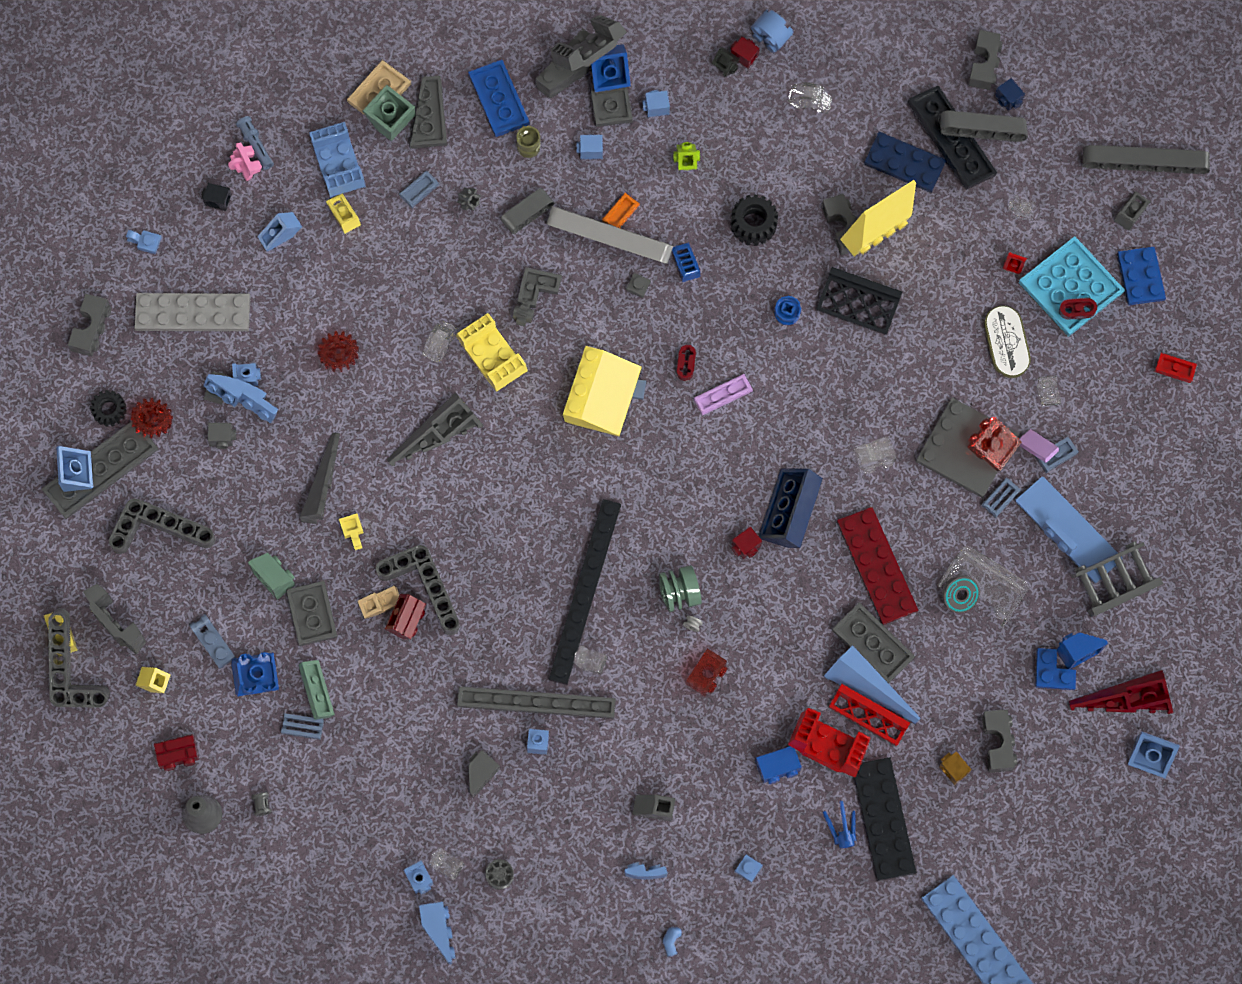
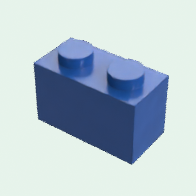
[755,746,802,784]

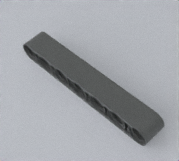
[1083,145,1210,174]

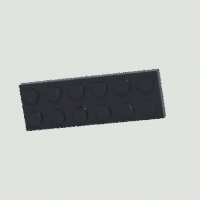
[907,85,997,190]
[854,757,917,881]

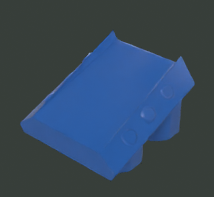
[231,652,279,696]

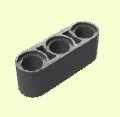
[501,188,554,234]

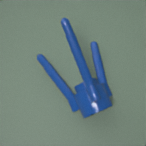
[823,801,857,849]

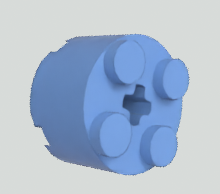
[751,9,793,53]

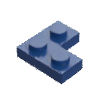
[1036,648,1076,690]

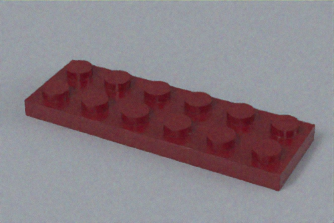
[837,507,919,625]

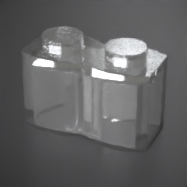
[852,437,897,474]

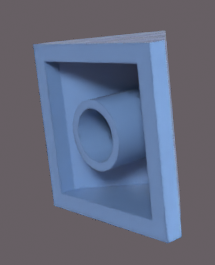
[56,446,93,492]
[1128,732,1180,778]

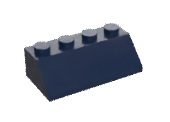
[759,468,823,548]

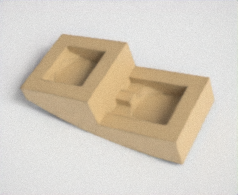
[358,586,399,619]

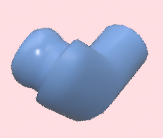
[663,927,682,957]

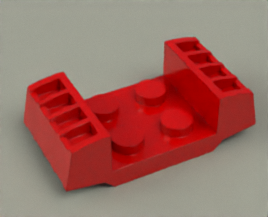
[788,708,870,778]

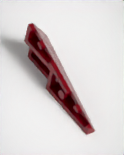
[1069,670,1174,714]

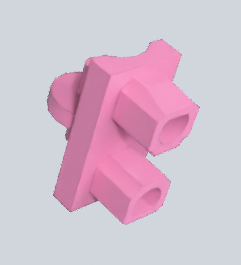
[228,143,262,181]

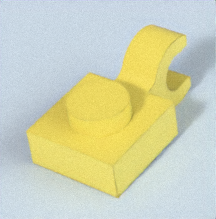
[339,513,364,550]

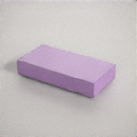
[1017,429,1059,463]

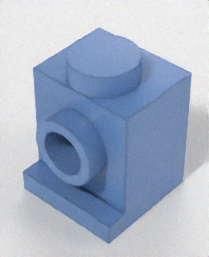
[232,363,261,386]
[404,861,434,894]

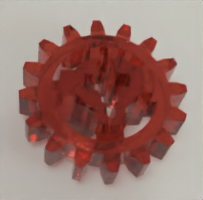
[318,331,359,372]
[130,398,173,438]

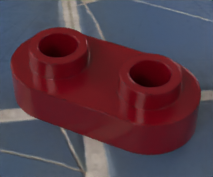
[1059,298,1097,320]

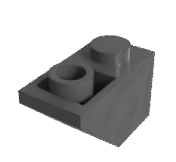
[632,795,676,822]

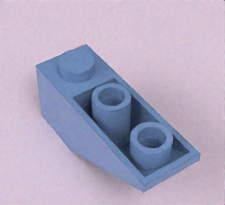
[419,902,455,965]

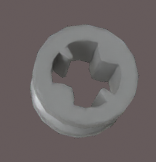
[683,615,703,632]

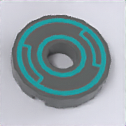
[942,574,980,613]

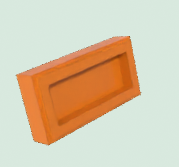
[602,193,640,228]

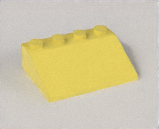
[840,180,916,257]
[563,346,642,436]

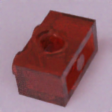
[686,648,728,697]

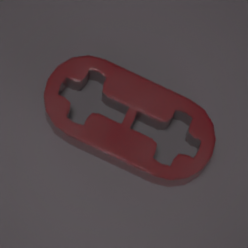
[677,345,696,381]

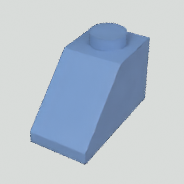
[258,212,302,251]

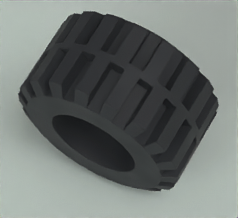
[730,194,778,246]

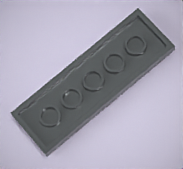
[42,419,159,519]

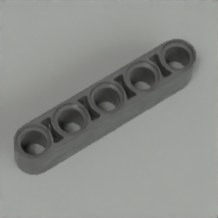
[940,111,1028,142]

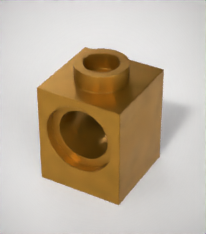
[939,751,972,785]

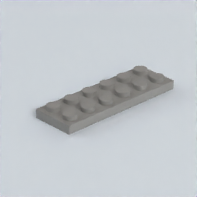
[135,293,250,331]

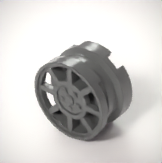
[485,859,514,890]

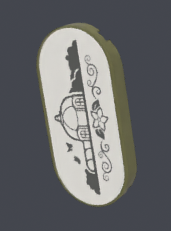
[984,306,1031,378]

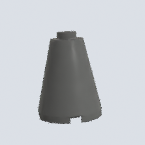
[182,795,223,834]

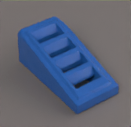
[672,243,701,282]

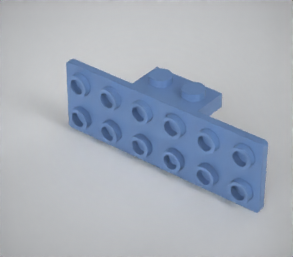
[1016,477,1123,583]

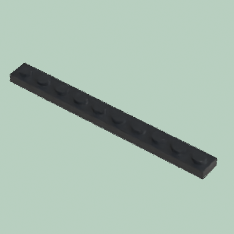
[549,499,621,685]

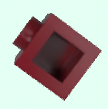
[730,36,760,69]
[731,526,762,559]

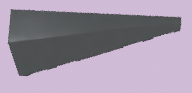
[387,392,484,467]
[300,433,340,524]

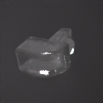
[788,82,832,114]
[422,321,460,363]

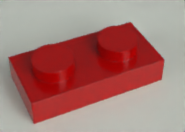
[1155,353,1197,383]

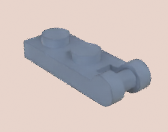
[189,614,236,669]

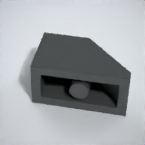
[469,750,500,798]

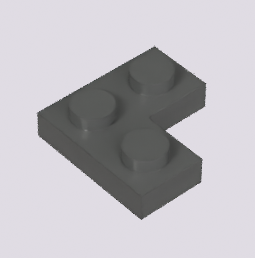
[517,268,562,308]

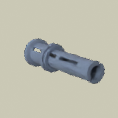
[236,116,274,170]

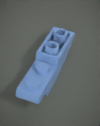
[204,374,278,423]

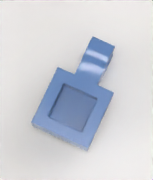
[126,230,161,254]

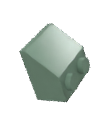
[363,85,415,142]
[248,553,295,600]

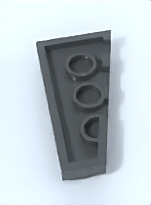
[410,76,447,149]

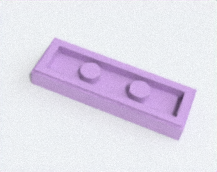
[693,374,753,416]

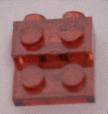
[967,417,1022,471]

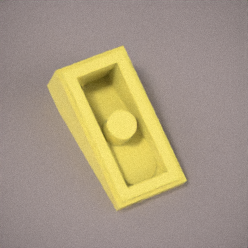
[326,194,361,233]

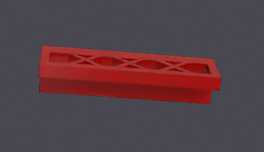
[829,684,910,746]

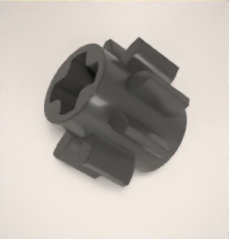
[457,187,481,210]
[513,302,535,327]

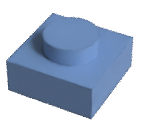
[735,855,763,883]

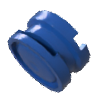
[774,296,801,325]

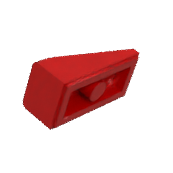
[1003,252,1027,274]

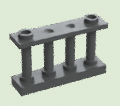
[1070,541,1163,617]

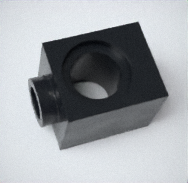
[201,182,232,211]

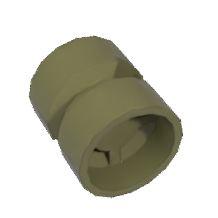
[516,126,541,158]

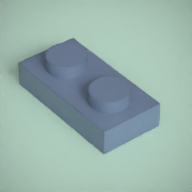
[1036,437,1079,473]

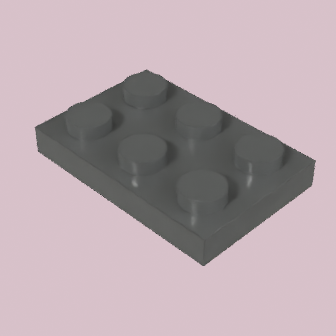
[286,581,338,646]

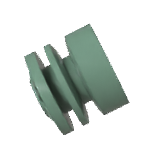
[659,565,702,613]

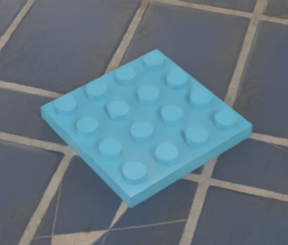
[1018,236,1125,337]

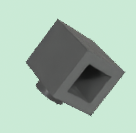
[208,423,237,449]

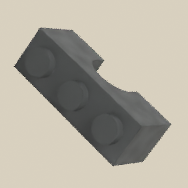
[968,30,1003,90]
[821,194,857,256]
[68,294,111,357]
[982,709,1017,773]

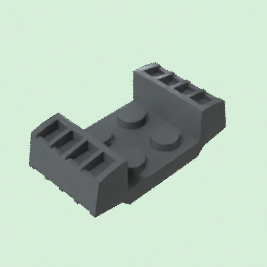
[550,15,627,72]
[83,584,146,655]

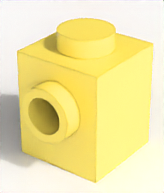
[136,667,170,693]

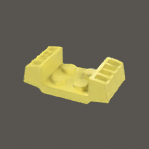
[456,313,528,392]

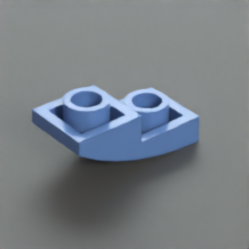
[624,862,668,880]

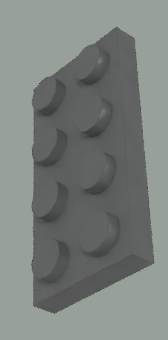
[832,603,915,684]

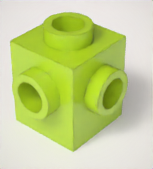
[673,142,700,170]

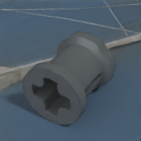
[251,792,272,816]

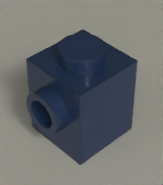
[995,78,1025,111]

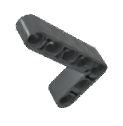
[109,498,216,554]
[376,545,460,635]
[48,608,110,708]

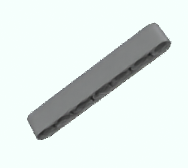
[546,206,673,264]

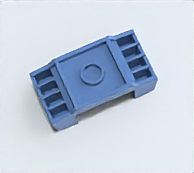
[309,122,366,197]

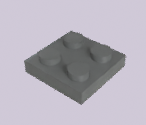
[591,87,633,127]

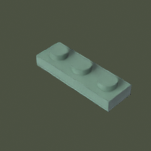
[299,660,335,720]

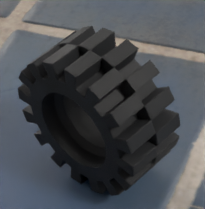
[90,390,127,427]

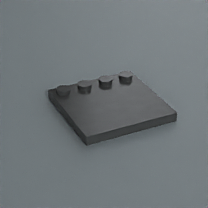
[916,398,1019,498]

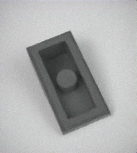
[1114,191,1151,231]

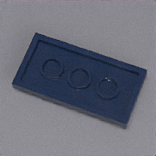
[864,132,946,193]

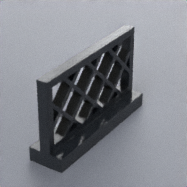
[816,267,902,335]

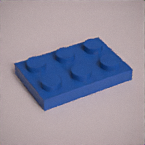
[1117,247,1166,305]

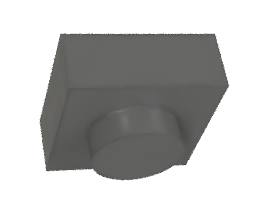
[626,273,651,298]

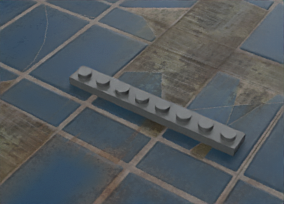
[457,686,616,719]

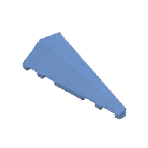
[824,646,921,724]

